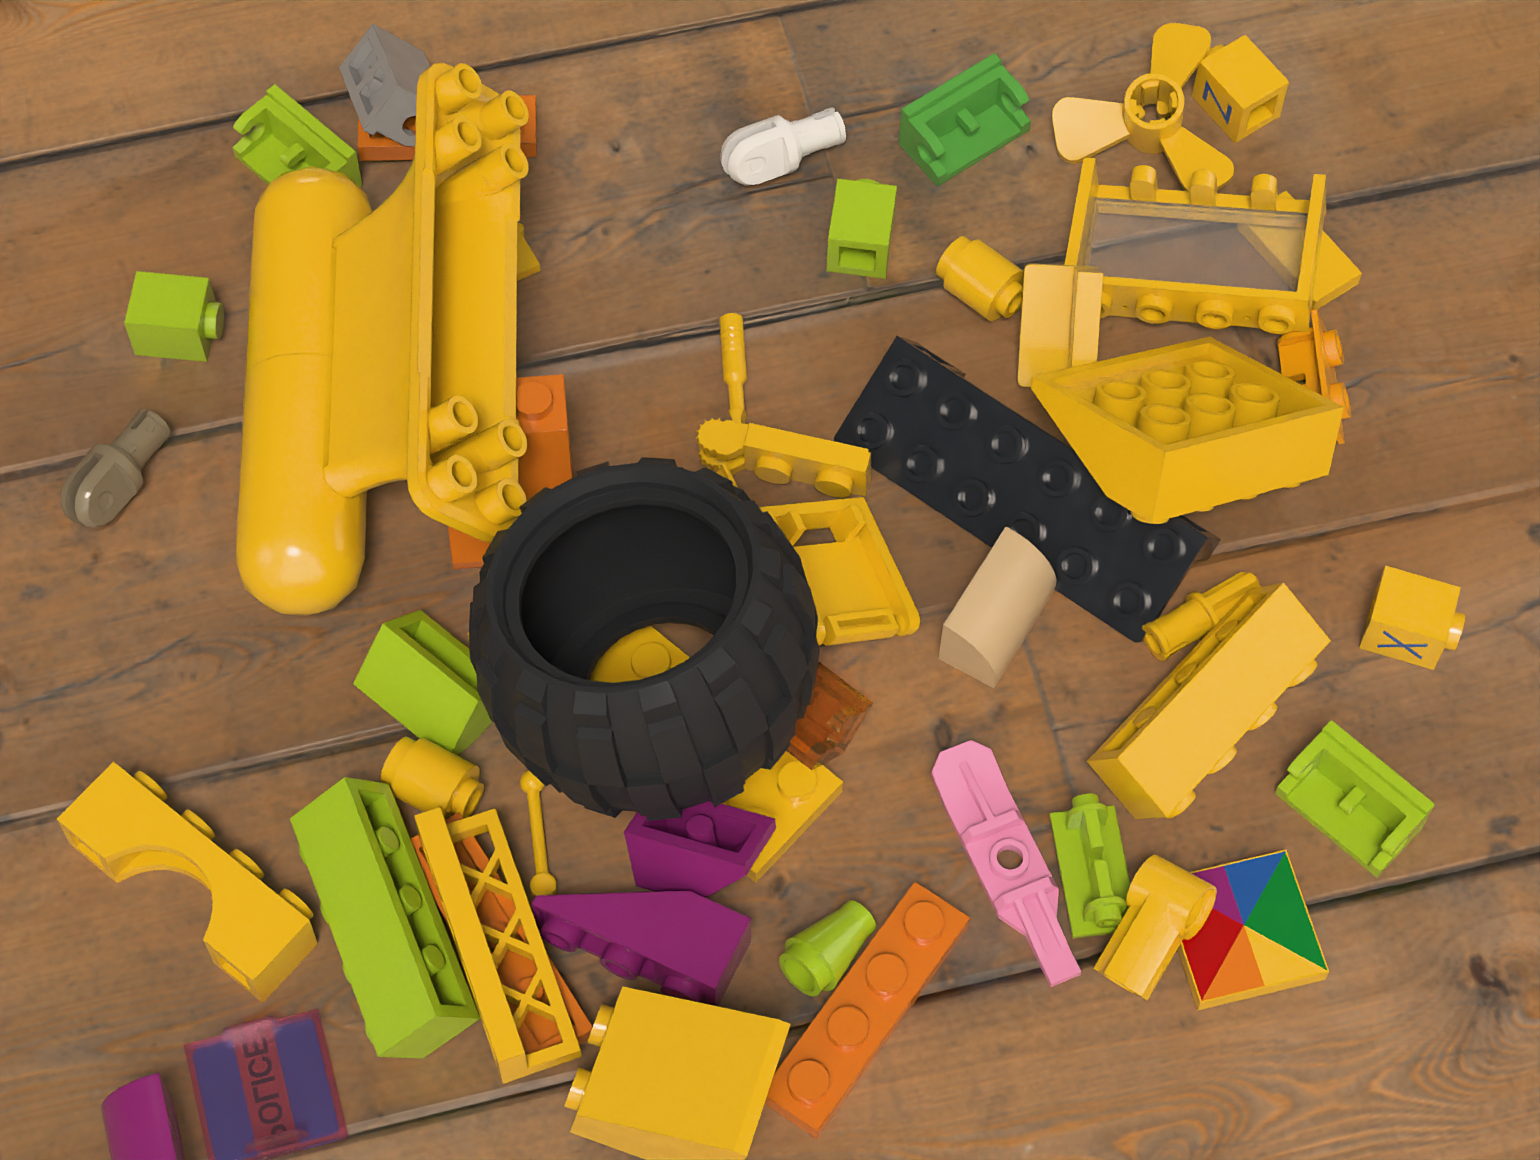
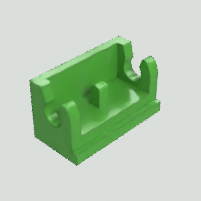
[898,53,1031,187]

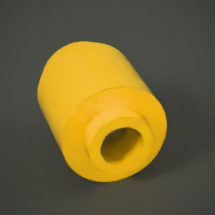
[936,236,1024,322]
[381,736,484,819]

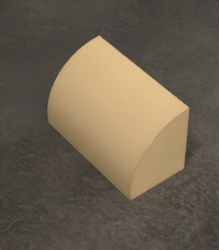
[938,527,1057,688]

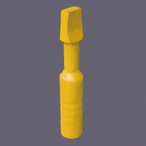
[719,313,747,424]

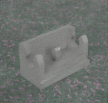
[339,24,430,146]

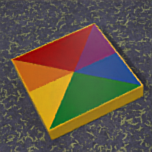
[1177,850,1329,1011]

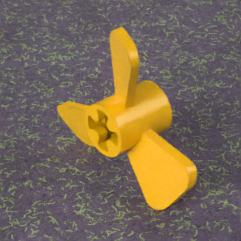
[1052,23,1234,191]

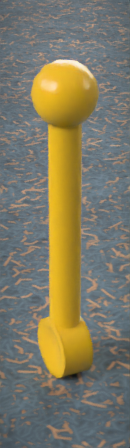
[519,770,557,898]

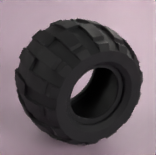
[469,457,820,821]

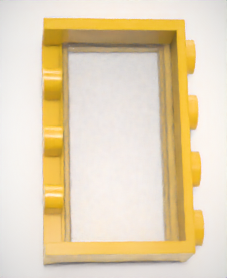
[1064,157,1326,334]

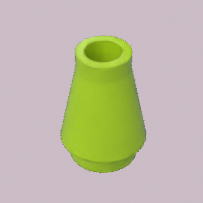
[779,900,876,997]

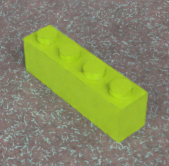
[290,777,480,1059]

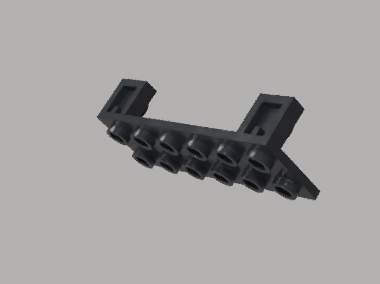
[834,336,1221,643]

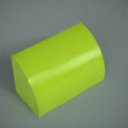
[353,610,493,755]

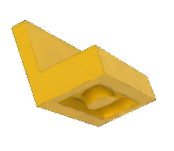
[1017,263,1103,387]

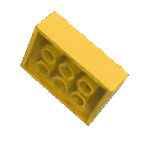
[1030,336,1344,524]

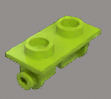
[1049,793,1130,939]

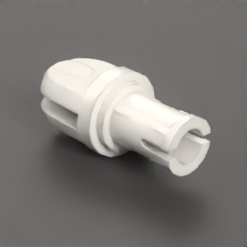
[720,107,846,186]

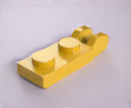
[696,418,871,498]

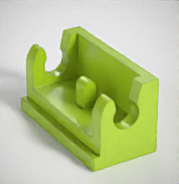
[233,84,363,187]
[1275,720,1435,878]

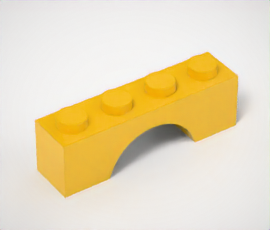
[57,761,318,1003]

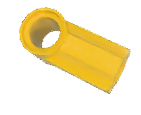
[1093,854,1217,1001]

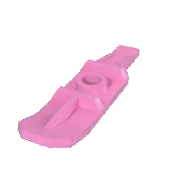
[930,740,1081,987]

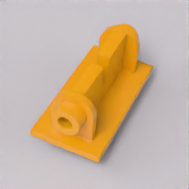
[1277,309,1351,444]

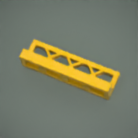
[414,807,582,1084]

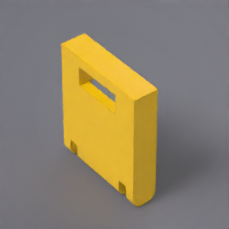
[759,497,920,646]

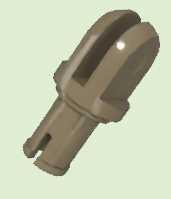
[60,409,171,527]

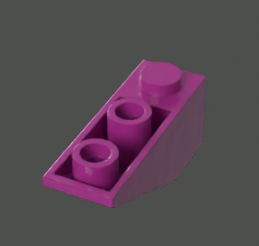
[531,891,751,1006]

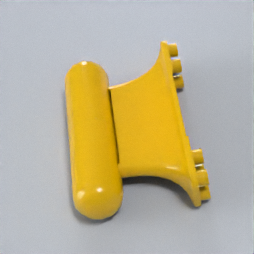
[235,63,529,616]

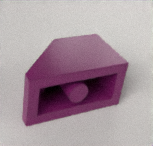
[624,801,776,898]

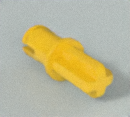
[1142,572,1261,661]

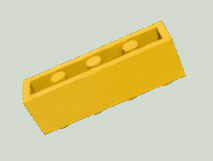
[1087,582,1331,819]

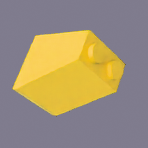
[564,986,791,1160]

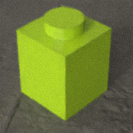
[826,178,897,279]
[124,271,225,362]

